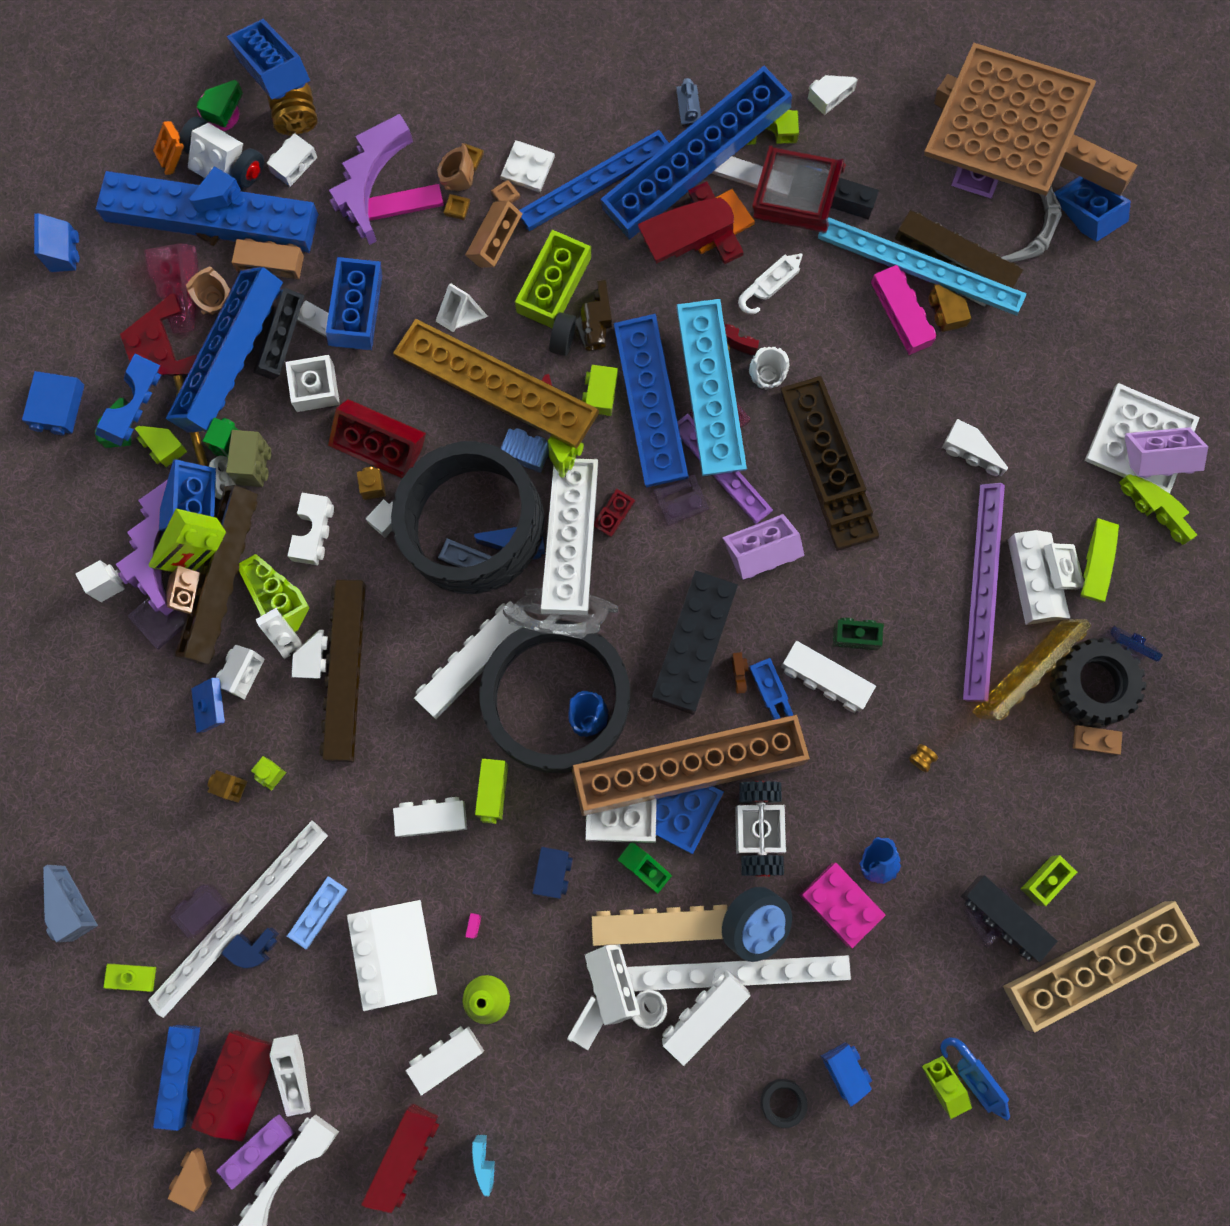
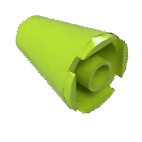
[463,975,510,1024]

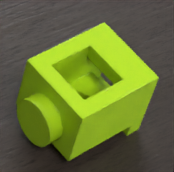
[251,756,287,791]

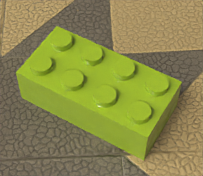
[515,230,591,328]

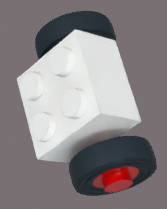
[179,116,264,188]

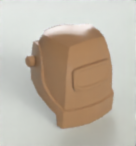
[437,143,474,191]
[186,266,231,315]

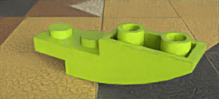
[1119,474,1197,545]

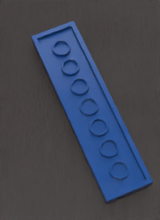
[614,314,689,488]

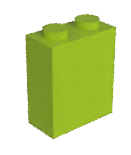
[475,759,508,824]

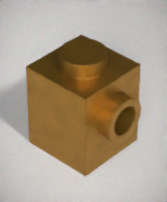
[357,467,386,500]

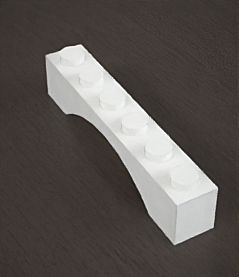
[233,1115,339,1226]

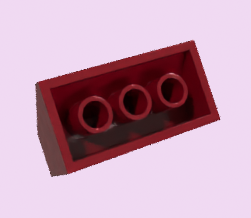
[328,399,426,478]
[191,1030,272,1141]
[361,1104,440,1213]

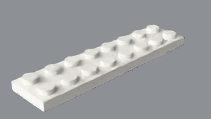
[541,459,598,615]

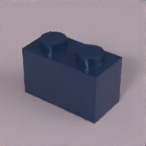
[532,847,573,899]

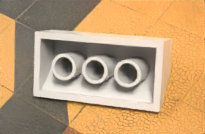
[1008,530,1070,625]

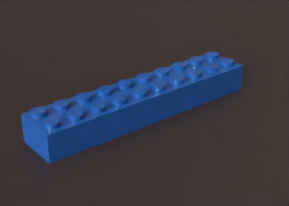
[601,66,792,240]
[96,171,318,253]

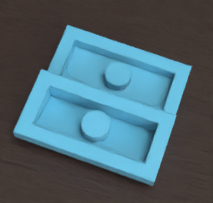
[473,1135,495,1196]

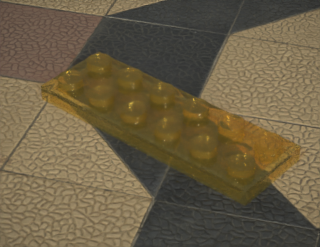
[972,619,1092,721]

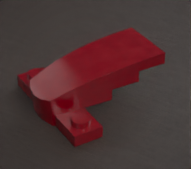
[638,181,744,265]

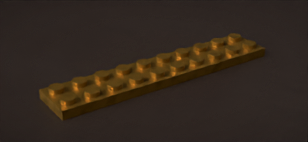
[393,319,599,449]

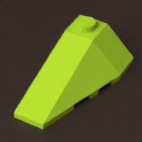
[239,554,309,632]

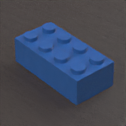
[326,257,382,350]

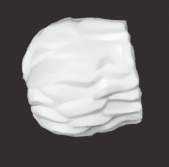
[749,347,790,390]

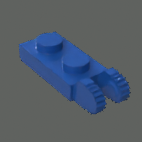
[749,658,793,720]

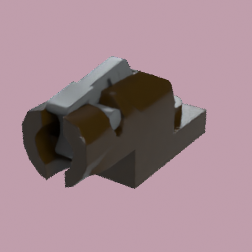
[576,280,612,351]

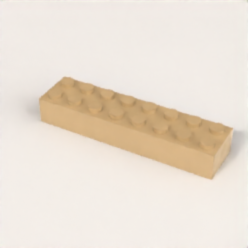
[1003,901,1200,1033]

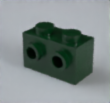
[833,618,884,651]

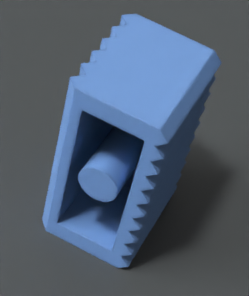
[501,428,549,473]

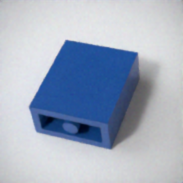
[22,371,84,435]

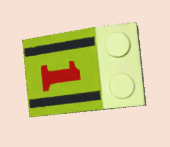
[149,509,226,572]

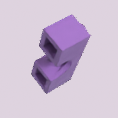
[216,1114,295,1190]

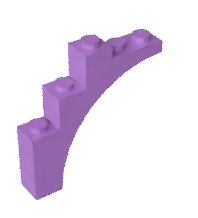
[329,114,413,245]
[116,480,174,616]

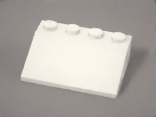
[347,900,437,1011]

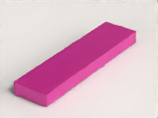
[368,184,444,221]

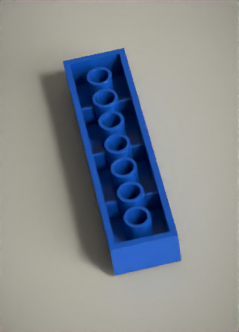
[166,267,283,432]

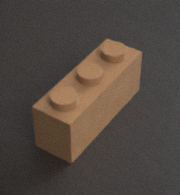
[465,200,522,268]
[232,238,304,279]

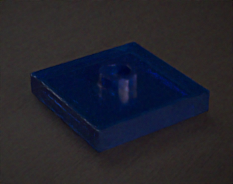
[1110,625,1163,662]

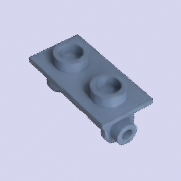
[676,78,701,125]

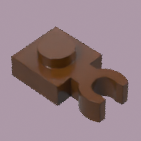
[731,652,748,694]

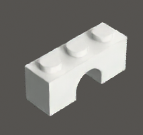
[288,493,334,565]

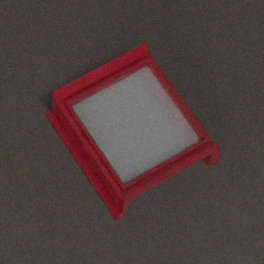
[752,145,846,233]

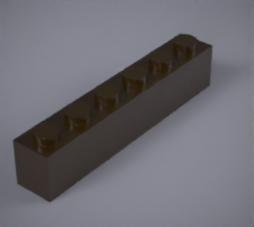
[895,210,1023,288]

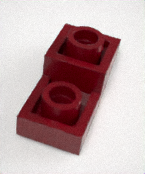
[724,324,759,356]
[594,488,636,537]

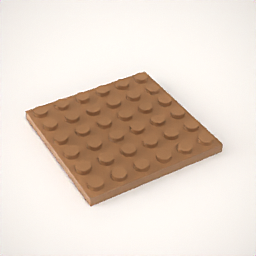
[924,43,1096,196]

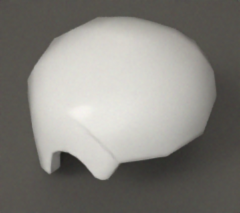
[632,990,667,1029]

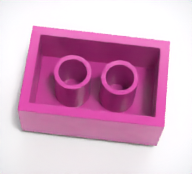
[799,862,886,948]

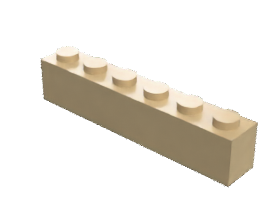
[592,905,727,946]

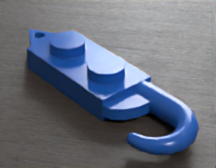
[940,1037,1010,1121]

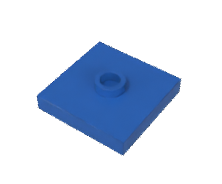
[191,678,225,733]

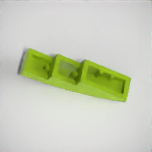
[1080,518,1119,603]

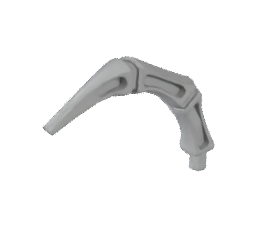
[1000,186,1062,262]

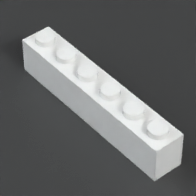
[414,601,530,719]

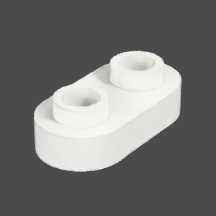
[209,456,235,500]

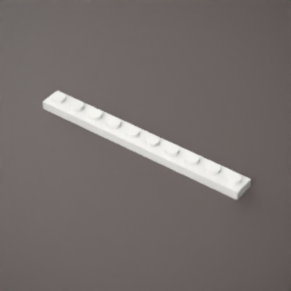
[148,821,328,1018]
[627,955,851,991]

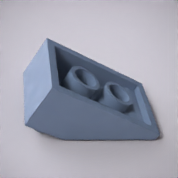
[43,865,98,942]

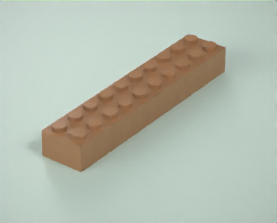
[572,715,810,816]

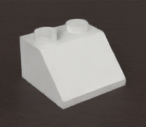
[216,645,265,700]

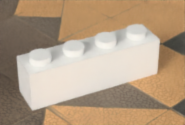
[781,641,876,713]
[662,970,750,1066]

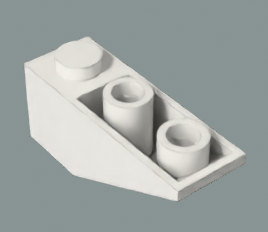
[942,419,1008,476]

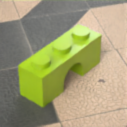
[747,110,799,144]

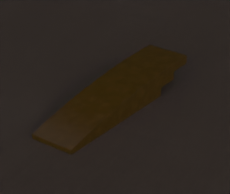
[780,376,880,551]

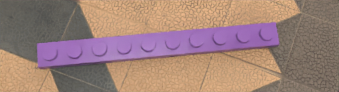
[963,483,1005,702]

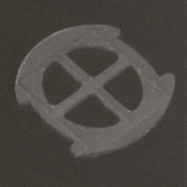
[503,588,619,639]

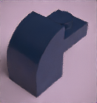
[221,928,279,968]

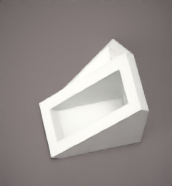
[436,284,488,332]

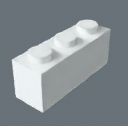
[393,797,467,837]
[585,944,640,1025]
[406,1026,484,1096]

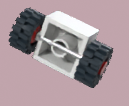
[735,781,786,877]

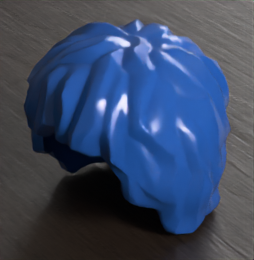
[568,691,609,737]
[859,837,901,884]

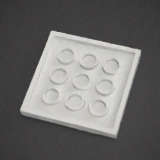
[1085,383,1200,494]

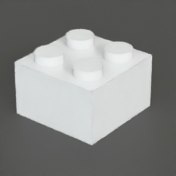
[285,355,340,412]

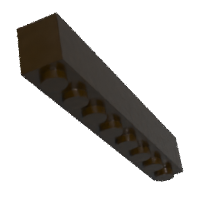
[175,485,258,664]
[320,580,366,762]

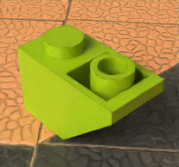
[135,426,187,467]
[548,436,584,478]
[922,1056,972,1119]

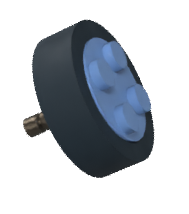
[722,887,792,962]

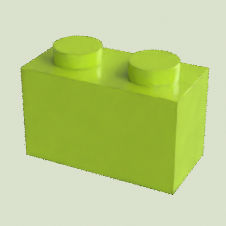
[582,365,618,416]
[1021,855,1077,906]

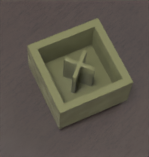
[226,430,271,487]

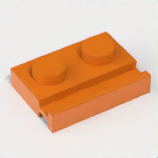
[153,121,184,175]

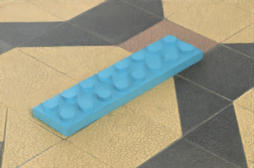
[676,299,747,476]

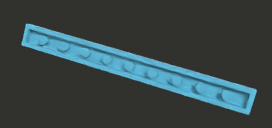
[818,217,1027,316]

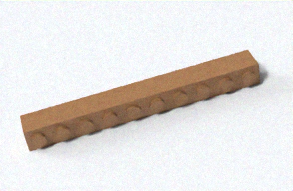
[934,74,1137,196]

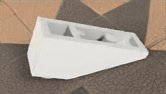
[270,1034,311,1117]

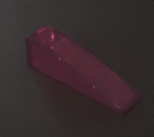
[144,243,199,333]

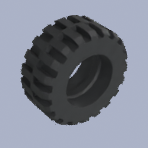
[1050,638,1146,728]

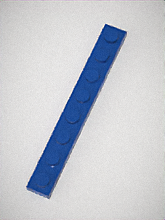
[519,130,669,231]

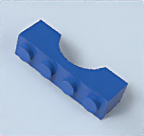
[95,354,161,446]
[153,1025,201,1130]

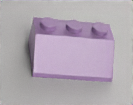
[1125,427,1208,478]
[723,514,804,579]

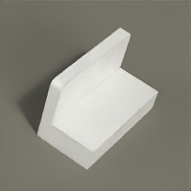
[567,995,604,1050]

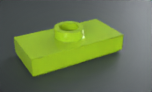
[104,964,156,992]

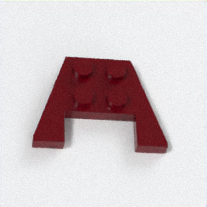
[120,293,198,375]

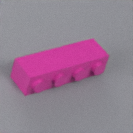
[871,265,936,355]

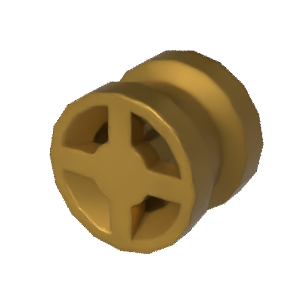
[909,744,938,773]

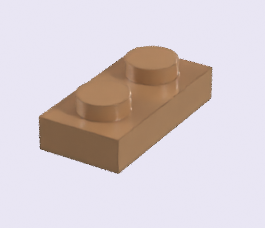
[1073,725,1122,755]

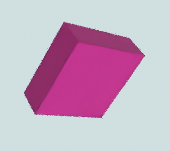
[465,913,481,939]

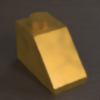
[208,770,247,803]

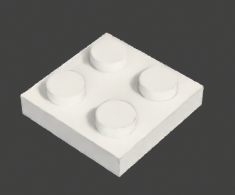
[501,140,555,192]
[1044,543,1084,589]

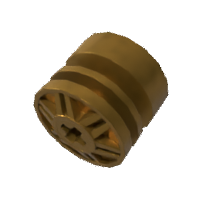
[267,83,318,136]

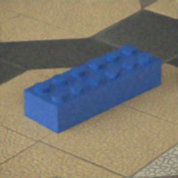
[226,19,310,99]

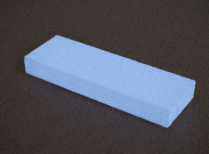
[287,876,348,949]

